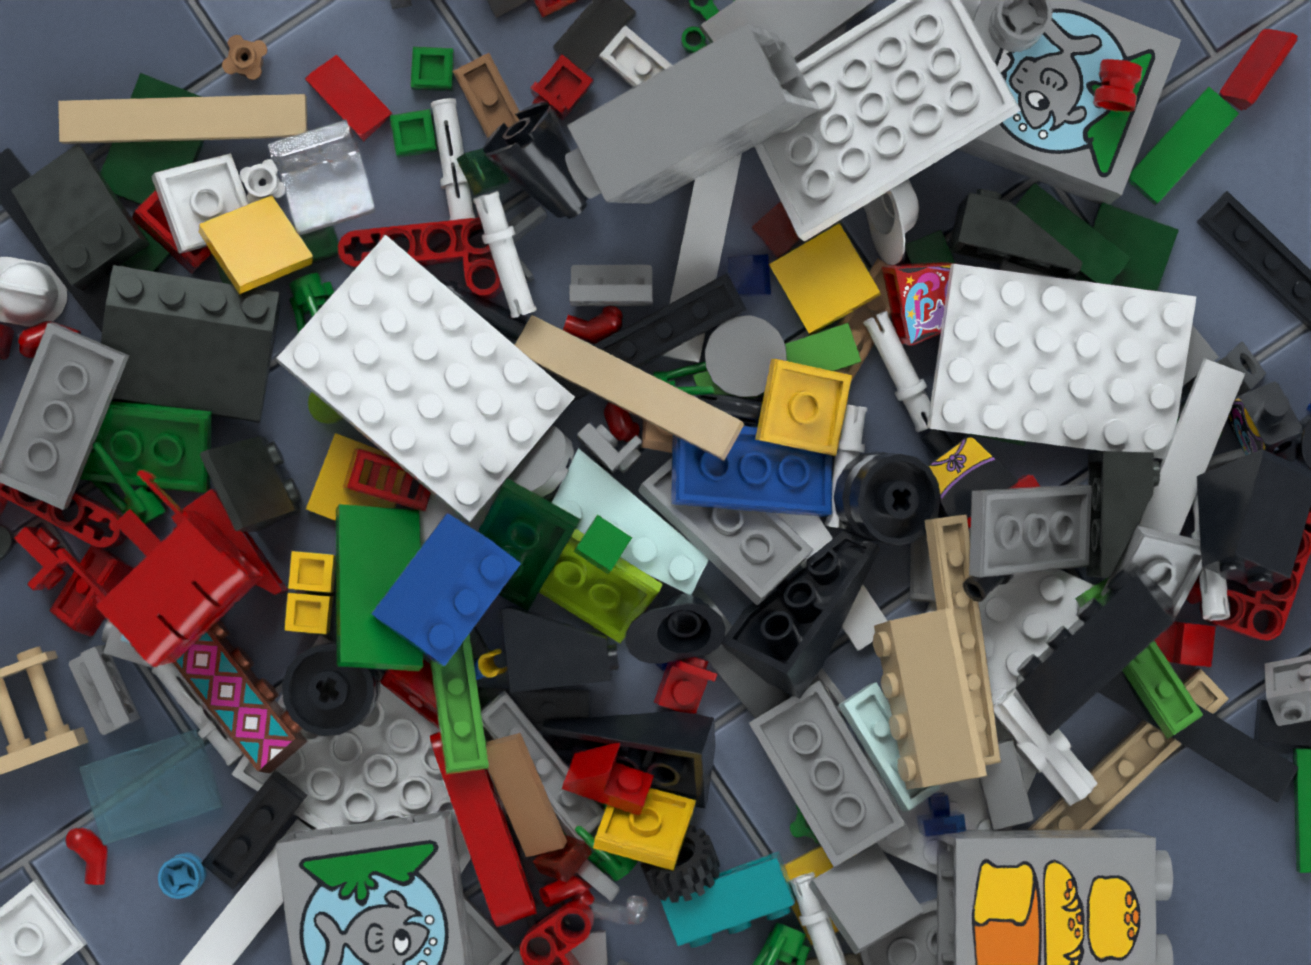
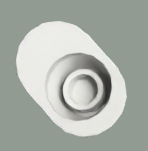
[863,179,919,265]
[0,257,67,327]

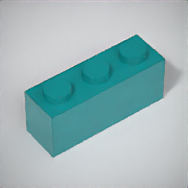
[661,851,796,948]

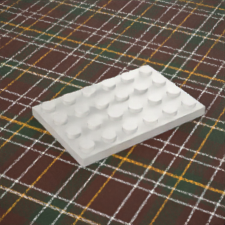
[754,0,1021,242]
[276,235,575,523]
[927,264,1196,459]
[232,635,504,873]

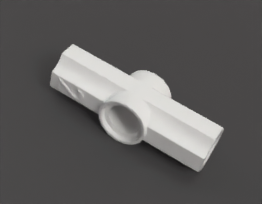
[993,687,1098,806]

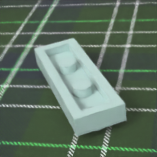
[838,682,941,812]

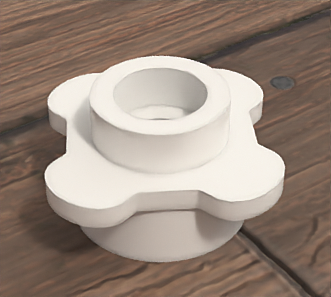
[239,159,286,204]

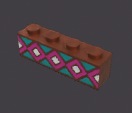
[173,620,308,774]

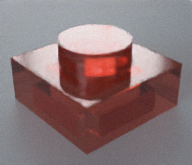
[751,201,800,259]
[533,835,592,882]

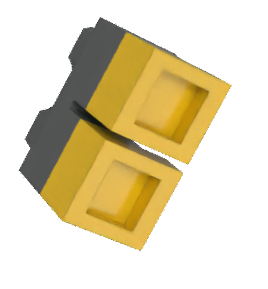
[284,551,336,634]

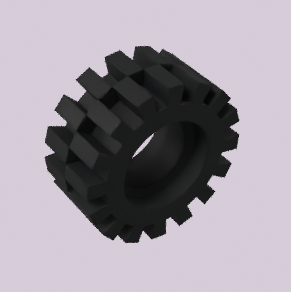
[640,825,720,903]

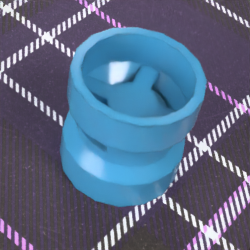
[158,852,207,899]

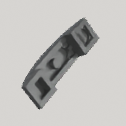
[692,587,791,719]

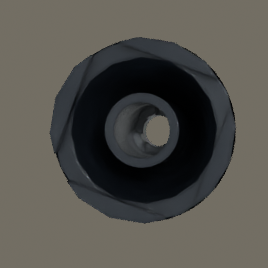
[483,102,588,219]

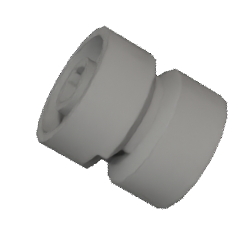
[989,0,1052,52]

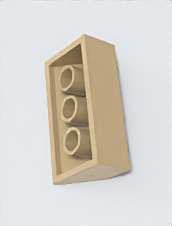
[873,608,987,790]

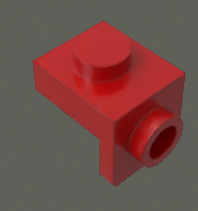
[530,54,594,120]
[14,526,68,591]

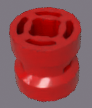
[1093,59,1143,112]

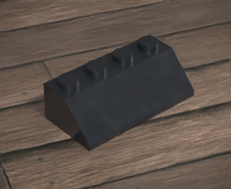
[1015,565,1174,736]

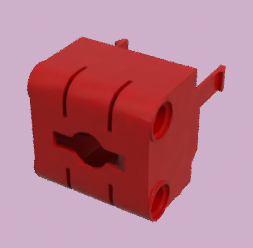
[56,470,265,668]

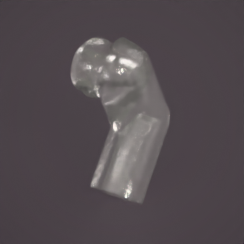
[592,895,649,925]

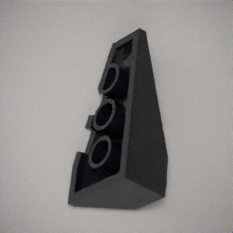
[722,530,880,699]
[542,711,716,809]

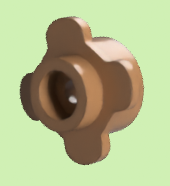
[222,35,268,80]

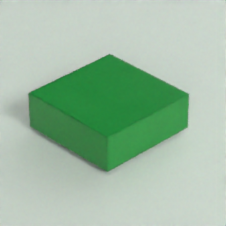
[411,46,454,91]
[390,109,438,158]
[573,514,632,574]

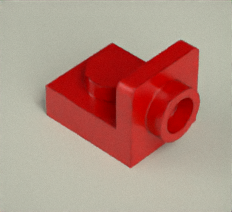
[654,657,718,714]

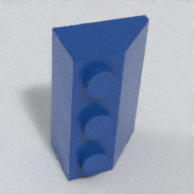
[371,513,521,666]

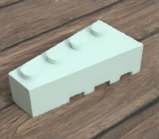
[552,448,709,595]

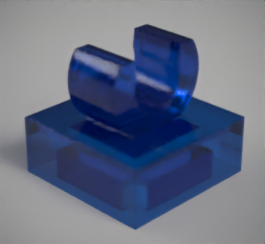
[917,792,966,837]

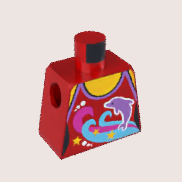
[882,262,956,345]

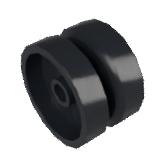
[834,451,941,545]
[282,642,381,736]

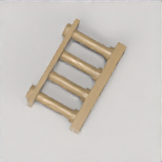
[0,646,88,775]

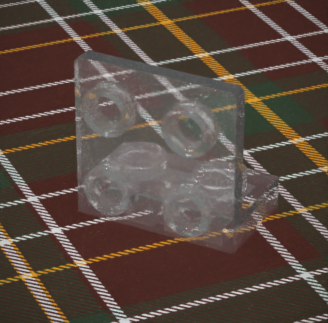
[268,120,376,235]

